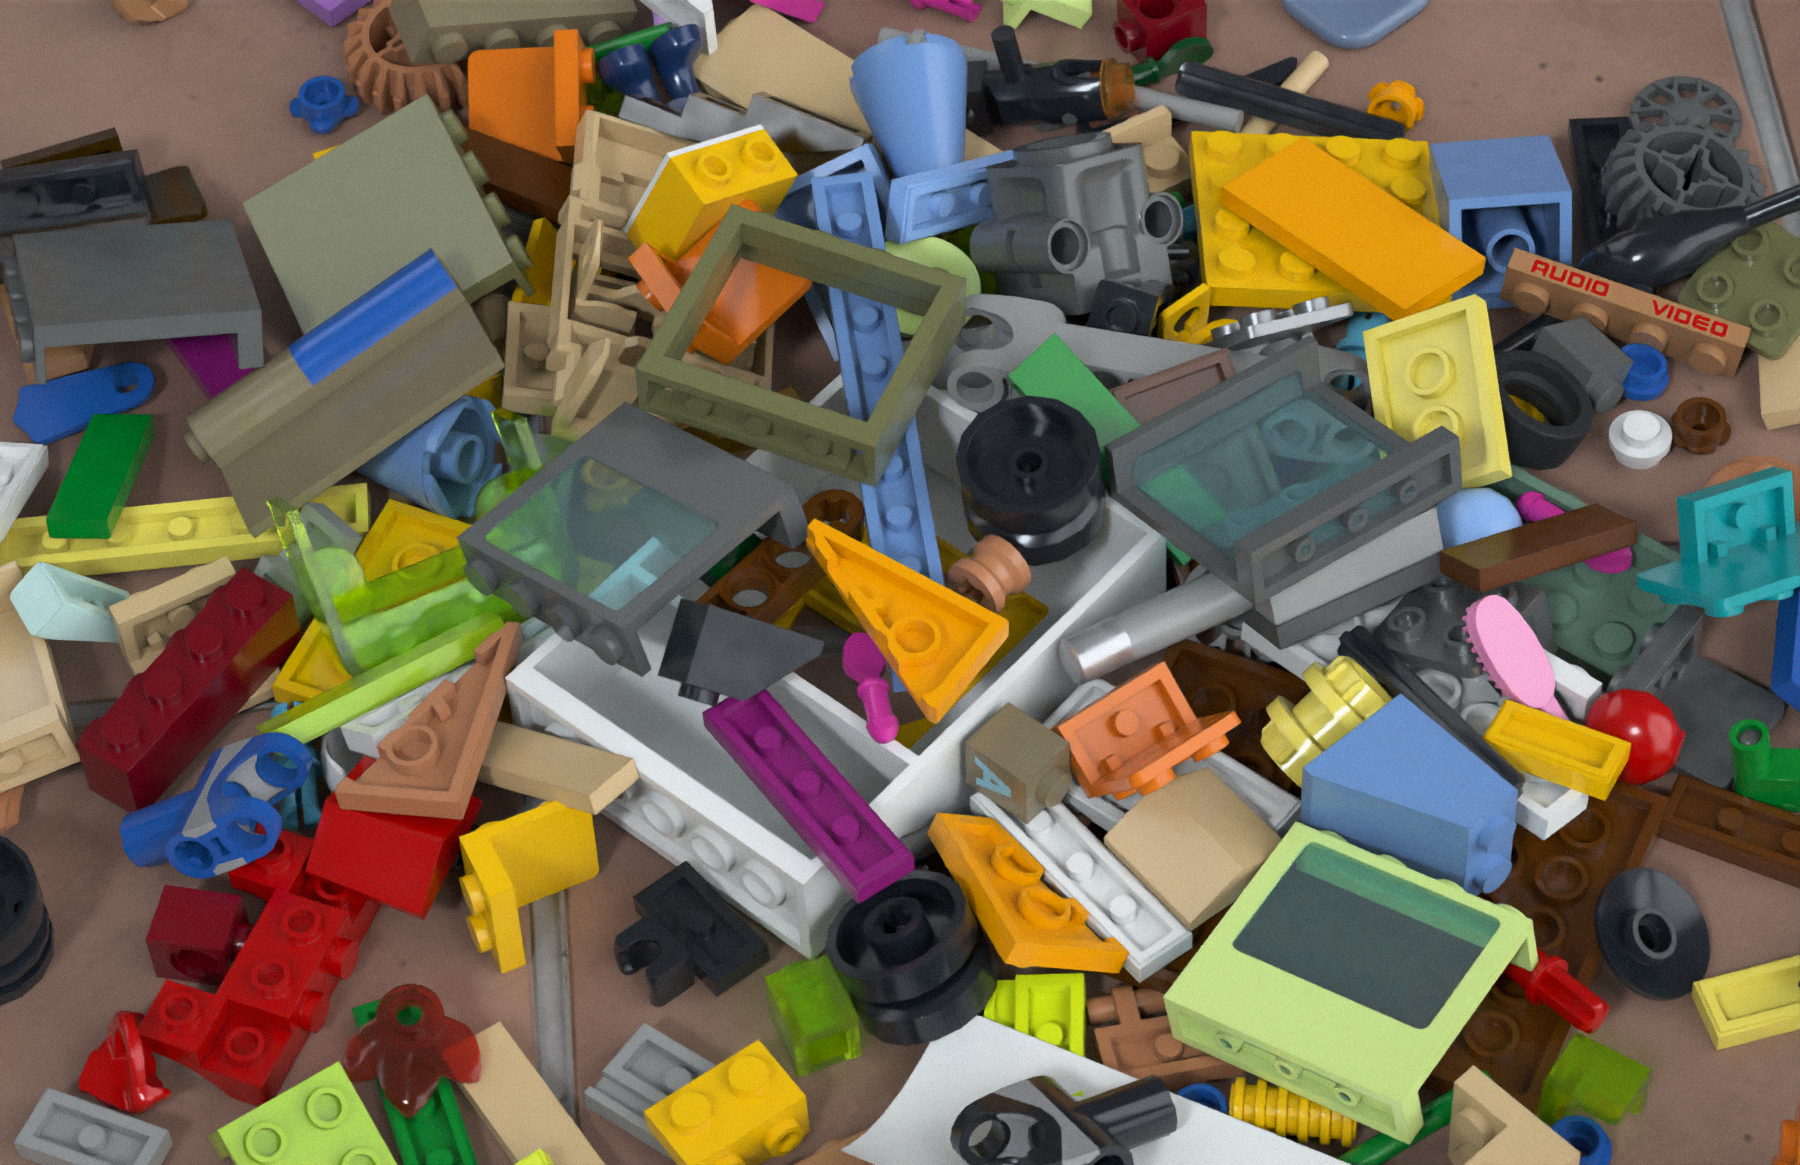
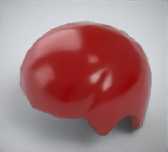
[1583,688,1686,786]

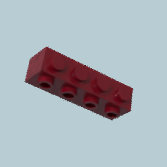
[76,567,302,813]

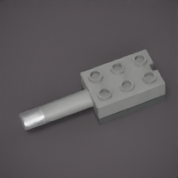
[1058,461,1445,685]

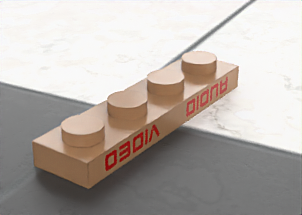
[1499,248,1752,379]

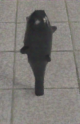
[1576,184,1800,294]

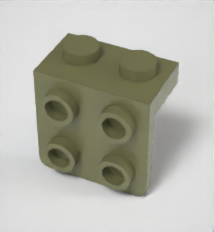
[1678,221,1800,360]

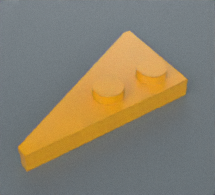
[806,518,1009,725]

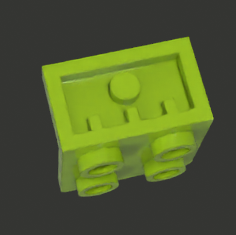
[208,1061,397,1165]

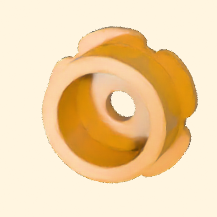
[1367,80,1425,133]

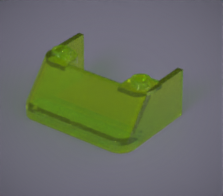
[267,407,582,677]

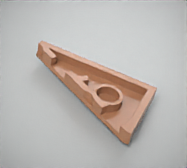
[334,621,524,820]

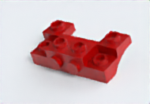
[138,822,382,1107]

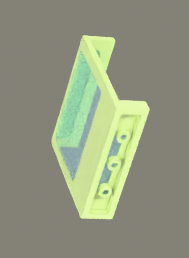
[1163,821,1538,1145]

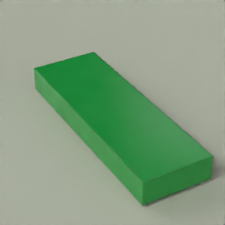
[46,414,156,539]

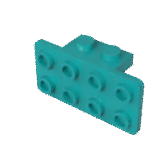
[1637,466,1800,617]

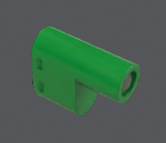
[1729,719,1800,812]

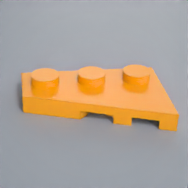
[927,812,1130,973]

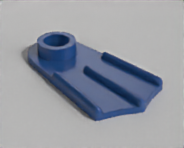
[13,362,155,446]

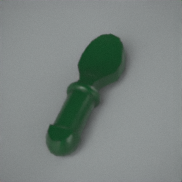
[1110,37,1214,87]

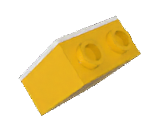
[623,124,798,261]

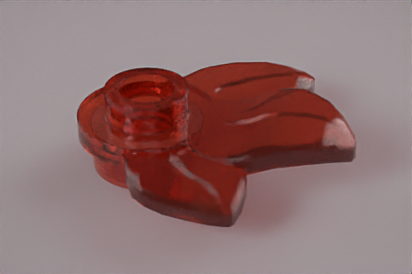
[343,984,482,1118]

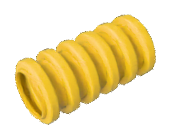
[1229,1077,1357,1147]

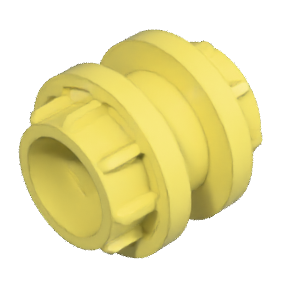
[1260,656,1393,789]

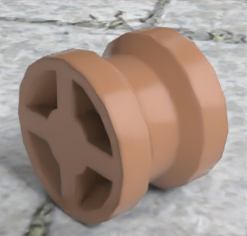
[947,534,1031,614]

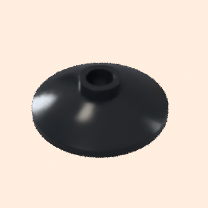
[1594,868,1710,1001]

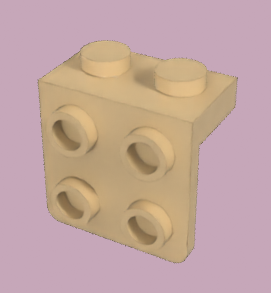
[108,556,281,714]

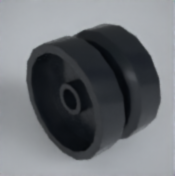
[956,396,1106,566]
[825,870,999,1046]

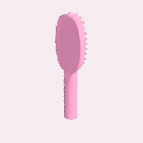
[1462,595,1570,721]

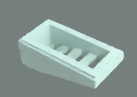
[10,561,130,643]

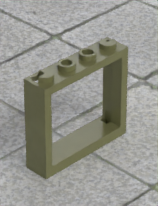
[635,204,966,487]

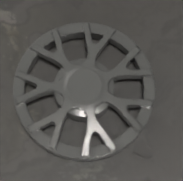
[1629,76,1742,147]

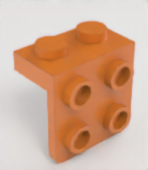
[468,29,596,164]
[628,199,812,366]
[1050,661,1241,801]

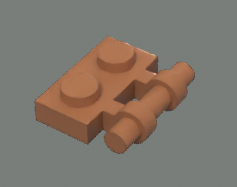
[1086,984,1244,1089]

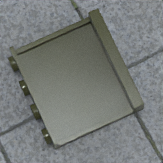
[242,93,536,335]

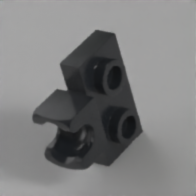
[614,861,770,1007]

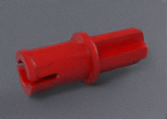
[1502,947,1609,1034]

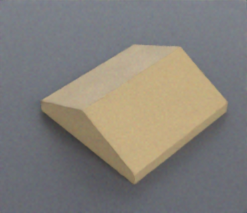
[1104,767,1282,931]

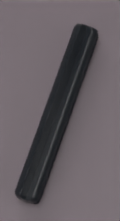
[1175,60,1405,140]
[1337,625,1525,800]

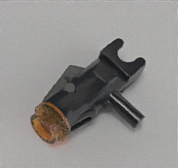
[966,25,1135,136]

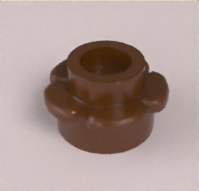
[1670,397,1731,455]

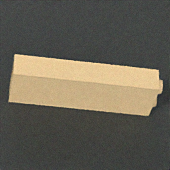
[693,3,1004,254]

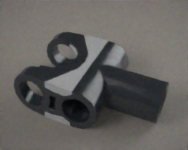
[950,1075,1177,1165]

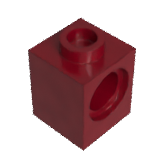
[1113,0,1207,63]
[145,885,255,986]

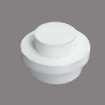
[1608,410,1672,469]

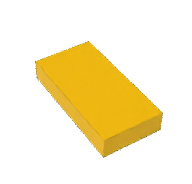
[1483,699,1632,801]

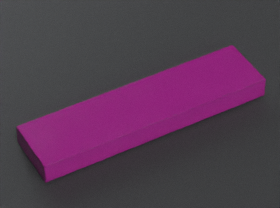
[702,688,915,904]

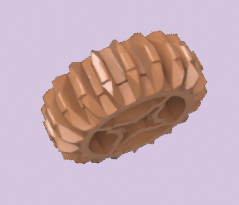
[343,0,468,115]

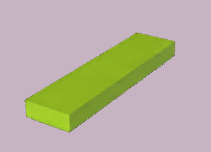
[255,611,505,756]

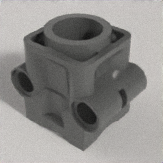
[970,132,1183,315]

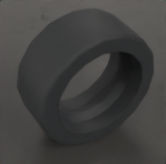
[1495,350,1594,470]

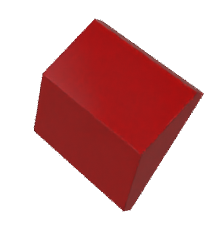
[305,755,483,920]

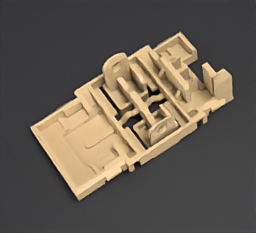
[545,110,774,461]

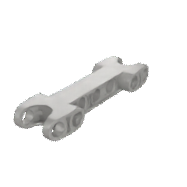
[947,294,1377,469]

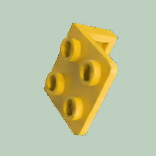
[459,800,599,974]

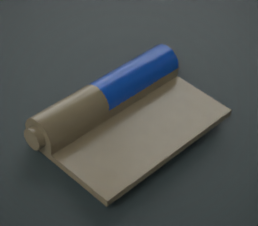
[183,248,506,538]

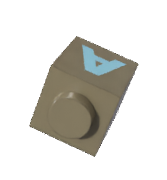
[964,702,1072,824]

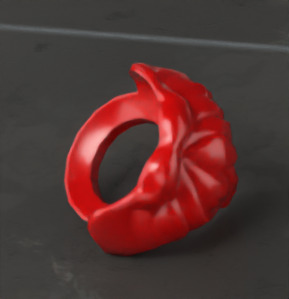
[79,1010,172,1115]

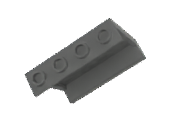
[3,219,264,385]

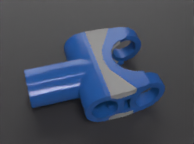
[120,732,313,879]

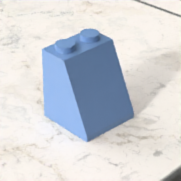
[1429,135,1572,309]
[1300,693,1518,896]

